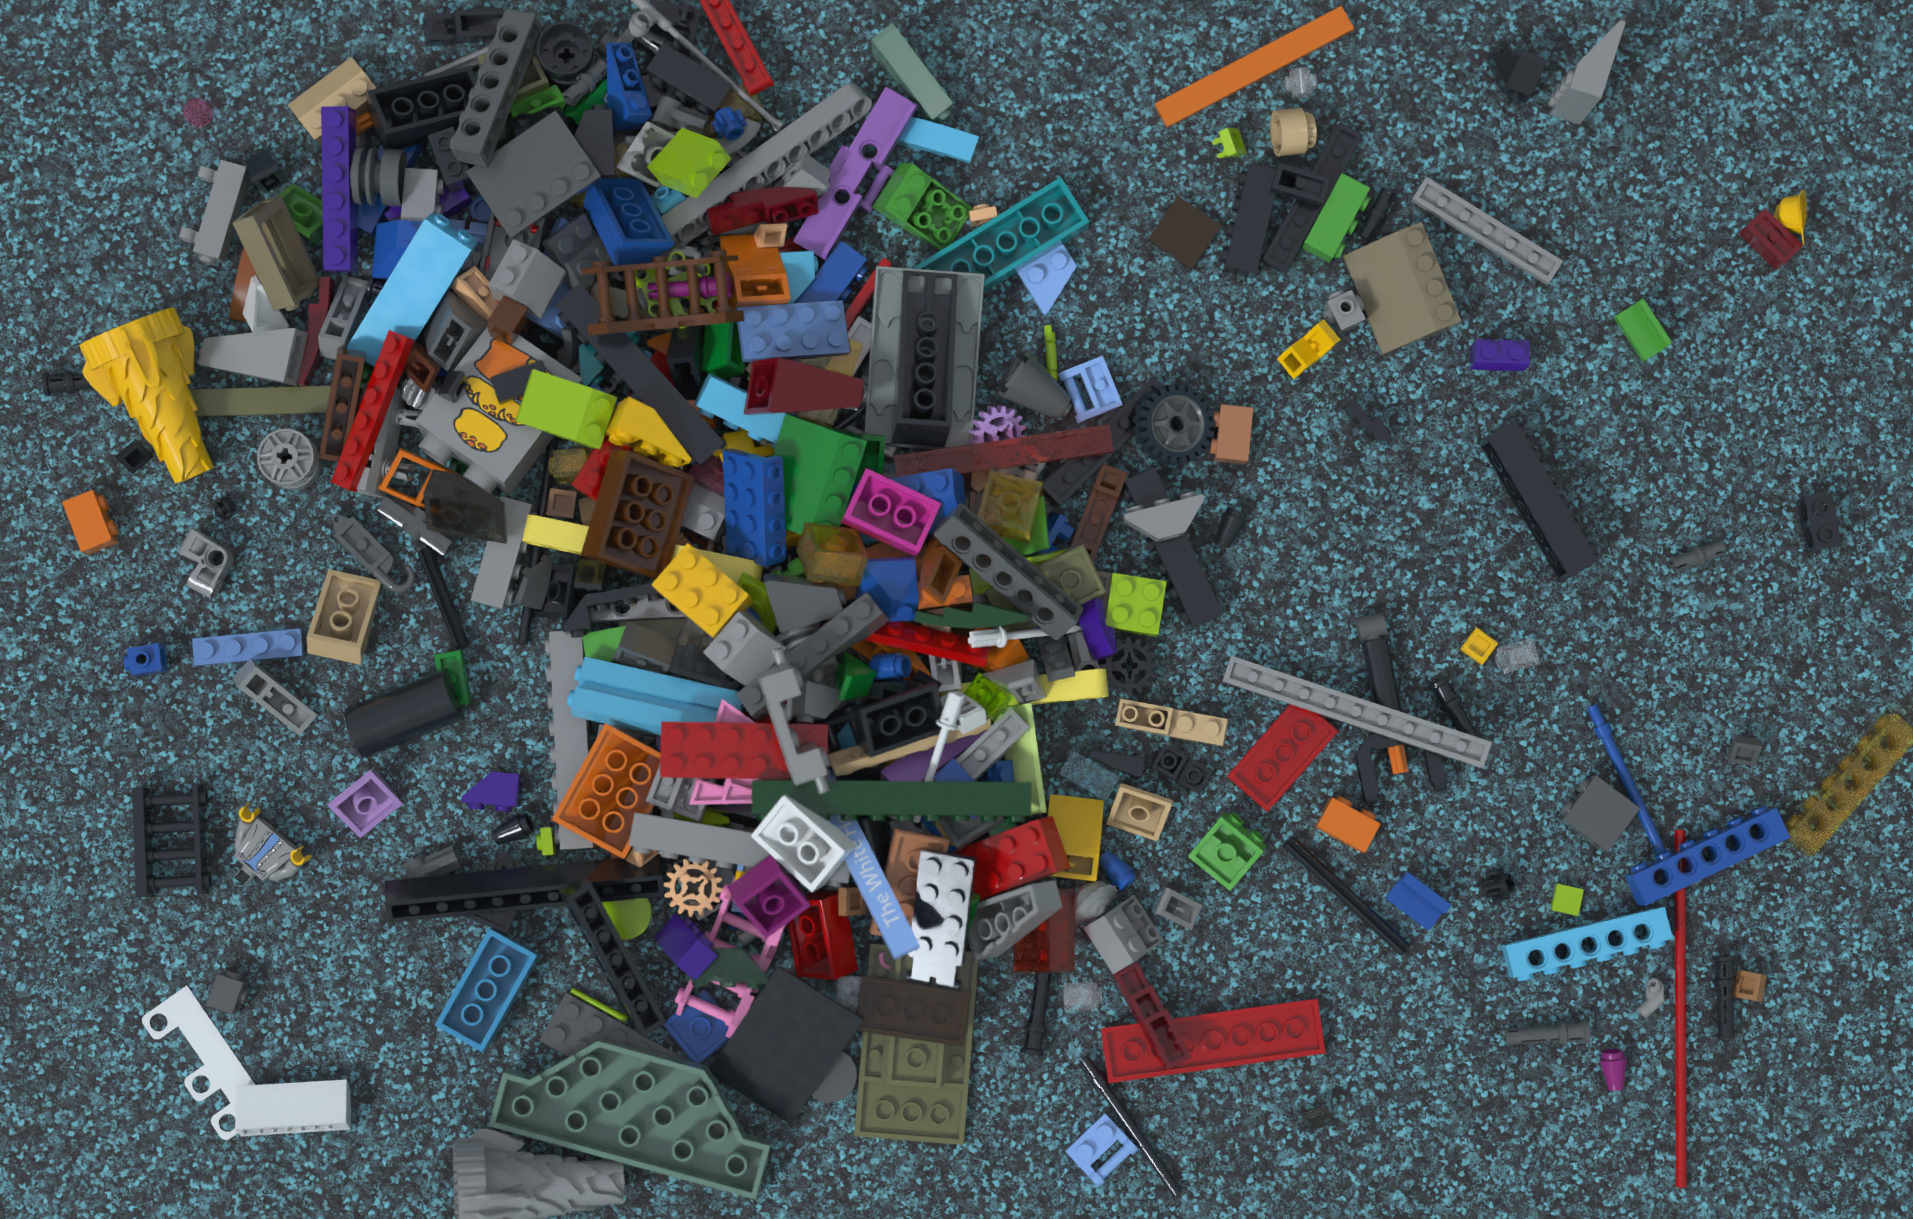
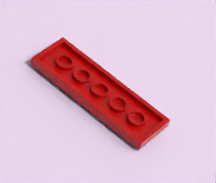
[660,721,828,780]

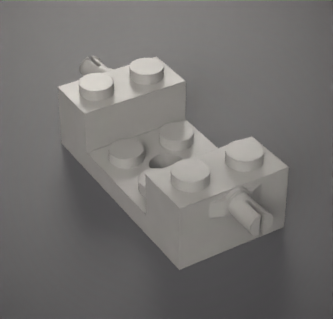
[756,647,830,794]

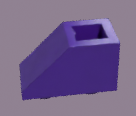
[461,772,522,812]

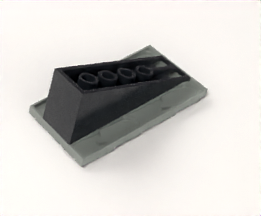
[864,266,985,452]

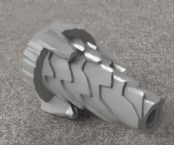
[453,1129,625,1219]

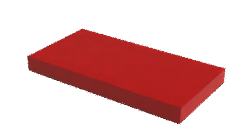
[1226,704,1339,812]

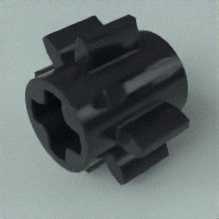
[1481,868,1515,903]

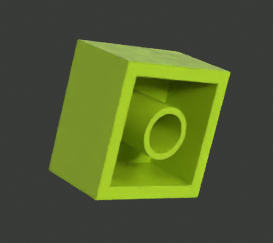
[1105,573,1166,637]

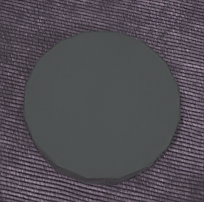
[811,1050,857,1103]

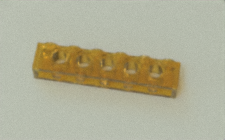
[1785,713,1913,857]

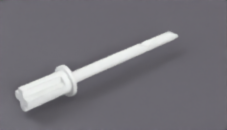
[968,624,1082,648]
[912,691,965,823]

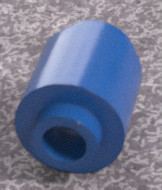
[869,653,911,681]

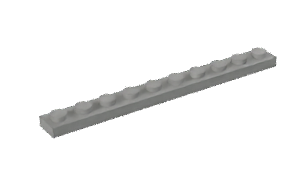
[1223,656,1492,769]

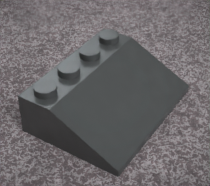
[466,110,603,239]

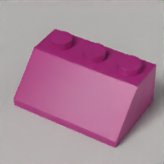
[841,468,941,557]

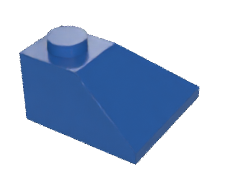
[372,220,423,279]
[855,557,918,622]

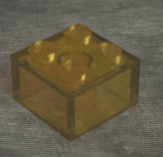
[977,470,1043,543]
[797,522,869,586]

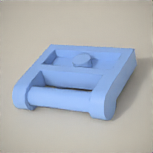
[1058,356,1123,424]
[1065,1113,1139,1187]

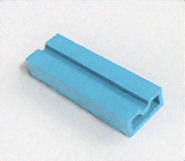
[346,212,478,367]
[567,657,744,736]

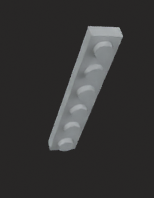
[1411,177,1563,285]

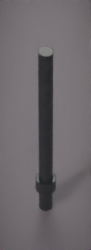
[1079,1055,1182,1198]

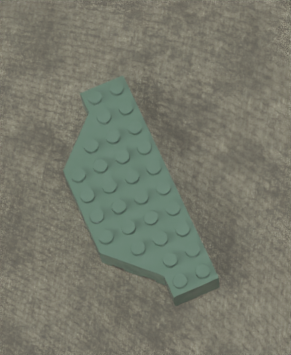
[489,1037,772,1200]

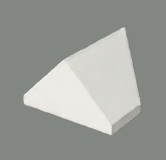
[243,275,289,332]

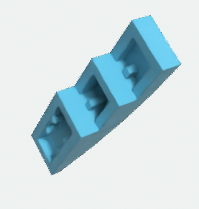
[897,117,979,164]

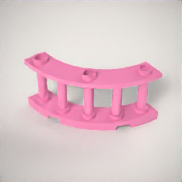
[675,877,787,1038]

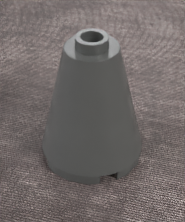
[995,349,1072,419]

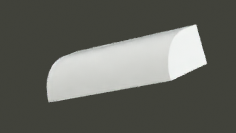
[235,1079,351,1136]

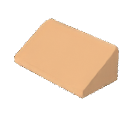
[451,266,500,321]

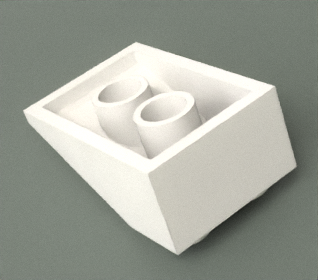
[751,794,856,892]

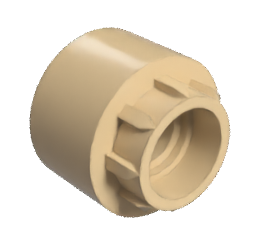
[1270,108,1317,156]

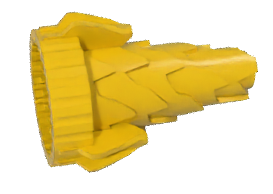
[79,307,214,484]

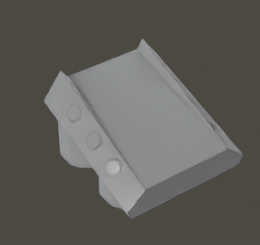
[616,121,675,188]

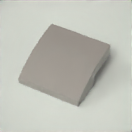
[646,764,717,822]

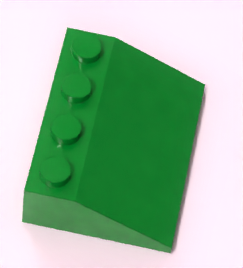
[772,413,867,545]

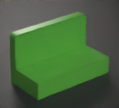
[1614,298,1672,362]

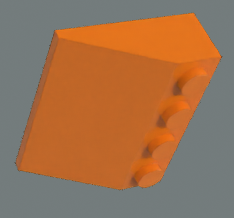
[551,723,660,859]

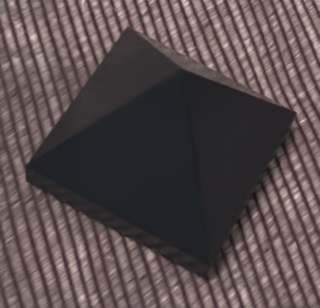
[115,439,153,474]

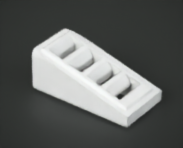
[940,689,986,734]

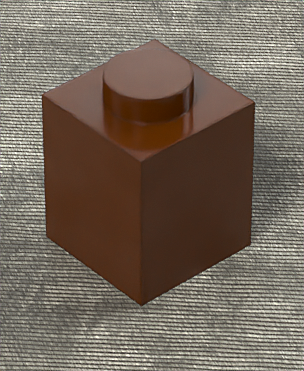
[487,295,529,345]

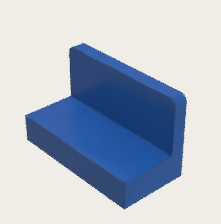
[1386,872,1451,930]

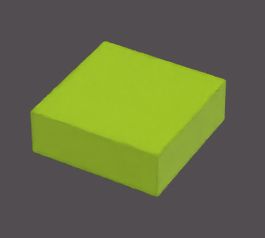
[1550,883,1584,916]

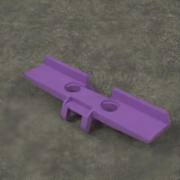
[793,87,918,261]

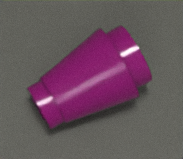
[1599,1049,1627,1091]

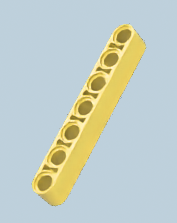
[939,669,1109,710]

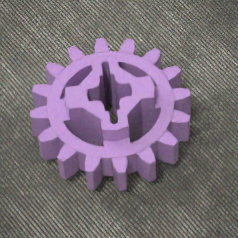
[969,405,1027,464]

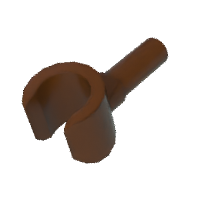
[683,530,718,553]

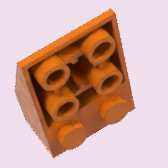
[719,234,790,311]

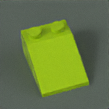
[515,369,617,449]

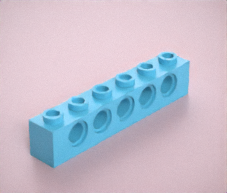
[1501,907,1673,981]

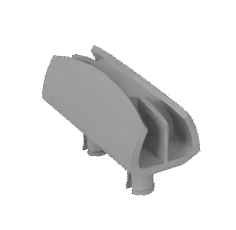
[353,383,422,498]

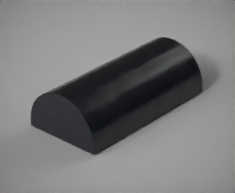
[344,668,466,758]

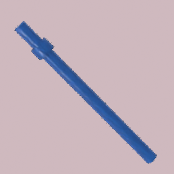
[1587,703,1666,855]

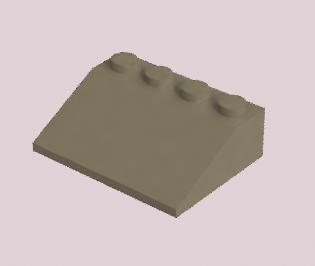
[1343,222,1461,355]

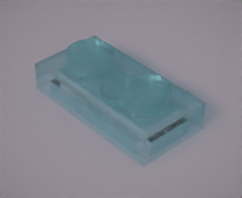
[1059,750,1120,801]

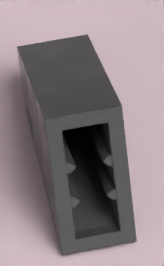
[764,573,847,633]

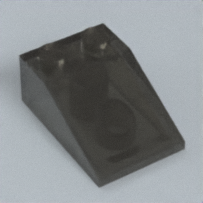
[423,469,508,544]

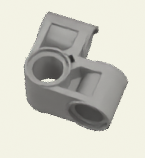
[178,528,234,599]

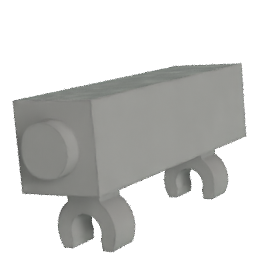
[179,160,251,265]

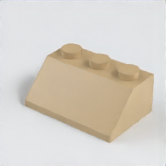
[288,57,377,147]

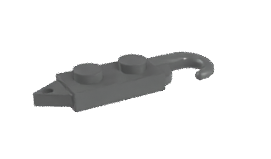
[331,514,415,593]

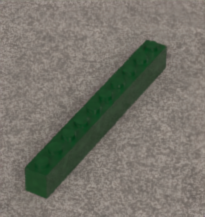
[752,780,1031,822]

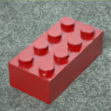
[954,816,1071,902]

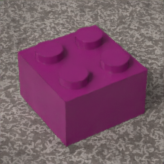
[727,855,811,939]

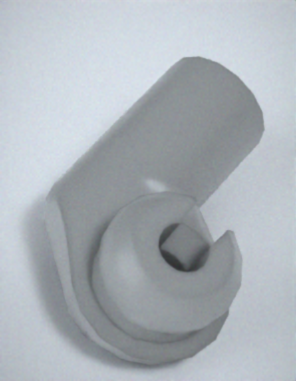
[1636,978,1664,1019]

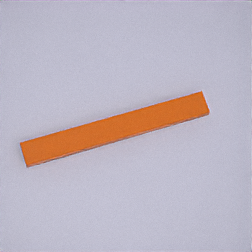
[1154,6,1354,128]

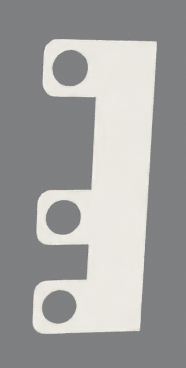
[142,986,255,1140]

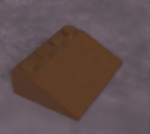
[581,450,695,579]

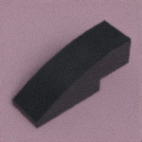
[423,9,506,46]

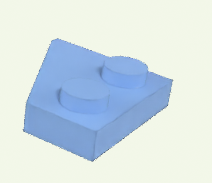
[1017,244,1077,316]

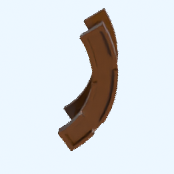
[582,250,744,335]

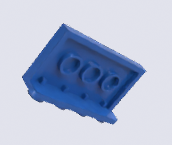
[722,448,786,567]

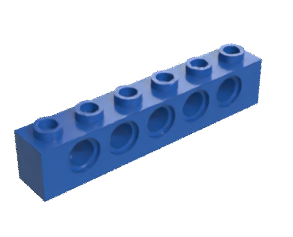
[1624,805,1790,905]

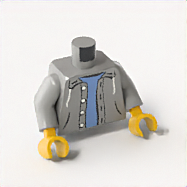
[234,802,312,886]

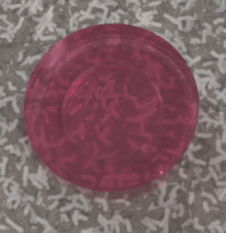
[183,99,212,127]

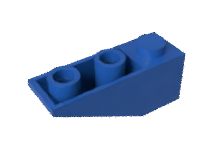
[606,43,652,130]

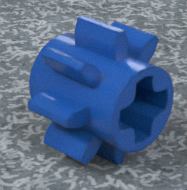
[712,107,747,141]

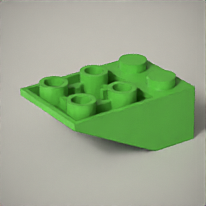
[873,162,973,251]

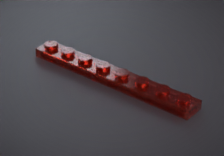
[894,424,1113,477]

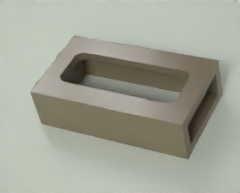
[232,196,319,311]

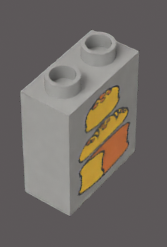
[415,326,584,496]

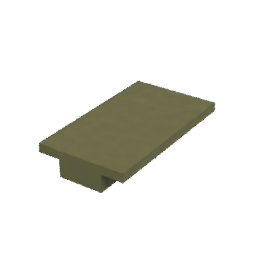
[854,943,978,1145]

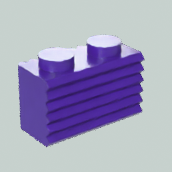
[1470,338,1530,371]

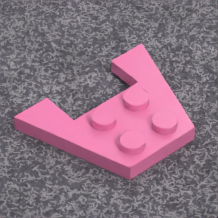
[689,699,784,805]

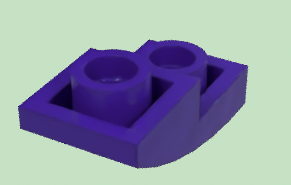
[1079,599,1117,661]

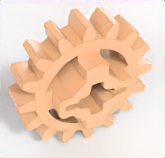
[664,857,723,917]

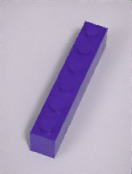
[321,106,358,273]

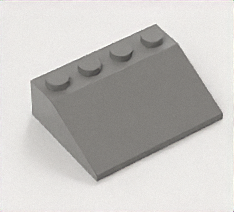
[1548,20,1626,125]

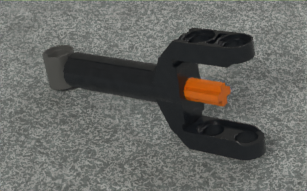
[1354,612,1447,806]

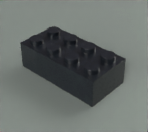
[367,66,487,150]

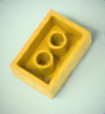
[651,543,754,639]

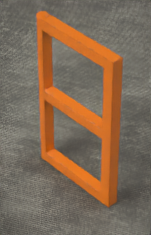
[378,448,472,521]

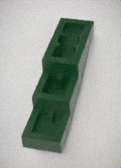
[914,602,1032,628]

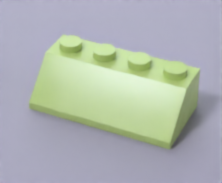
[993,703,1046,815]

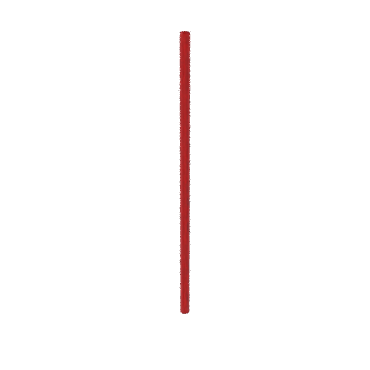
[1674,830,1687,1188]

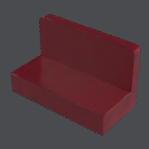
[1739,208,1803,270]

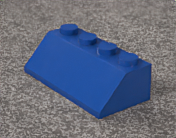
[583,177,674,266]
[850,468,965,544]

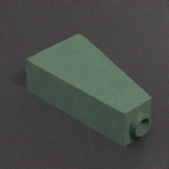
[871,23,953,124]

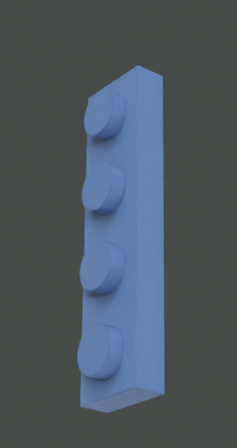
[192,629,305,666]

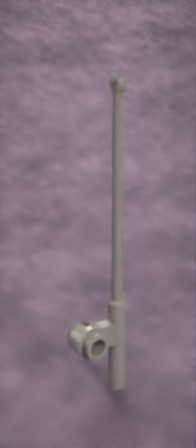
[629,0,783,132]

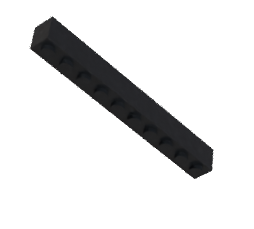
[385,854,664,923]

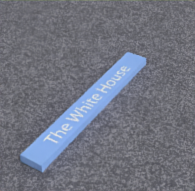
[810,766,920,960]

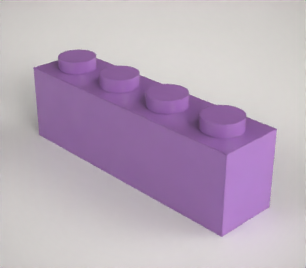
[881,731,985,781]

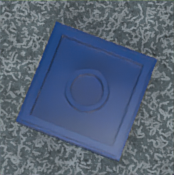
[663,989,730,1064]

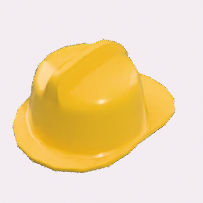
[1774,190,1807,245]

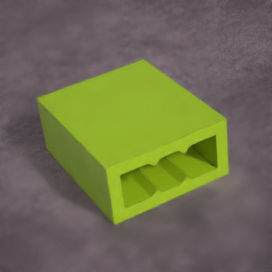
[647,128,731,199]

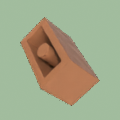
[1210,404,1253,465]

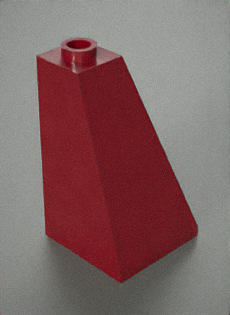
[744,358,864,416]

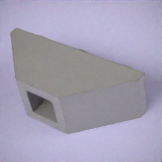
[1122,492,1205,542]

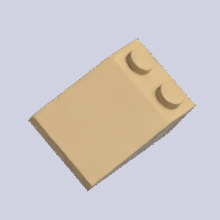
[307,569,382,665]

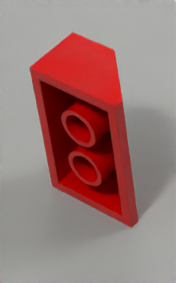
[787,890,858,980]

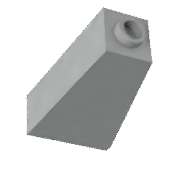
[198,328,308,386]

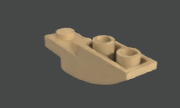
[1115,699,1229,747]

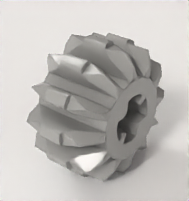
[400,376,442,411]

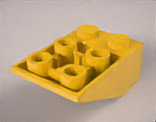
[605,397,691,469]
[1047,794,1104,882]

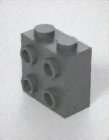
[1559,775,1640,852]

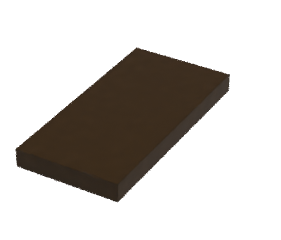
[856,975,971,1047]

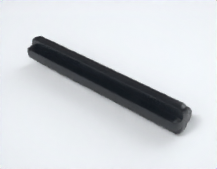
[417,547,469,649]

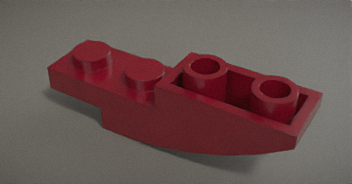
[707,187,819,236]

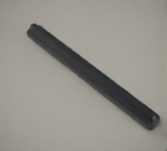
[1283,836,1411,955]

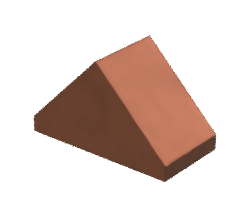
[403,342,441,392]

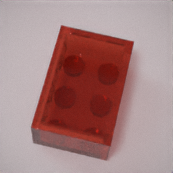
[1012,888,1075,972]

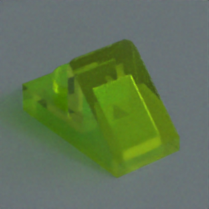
[963,673,1013,722]

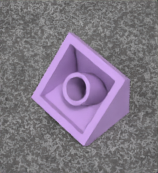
[328,770,403,838]

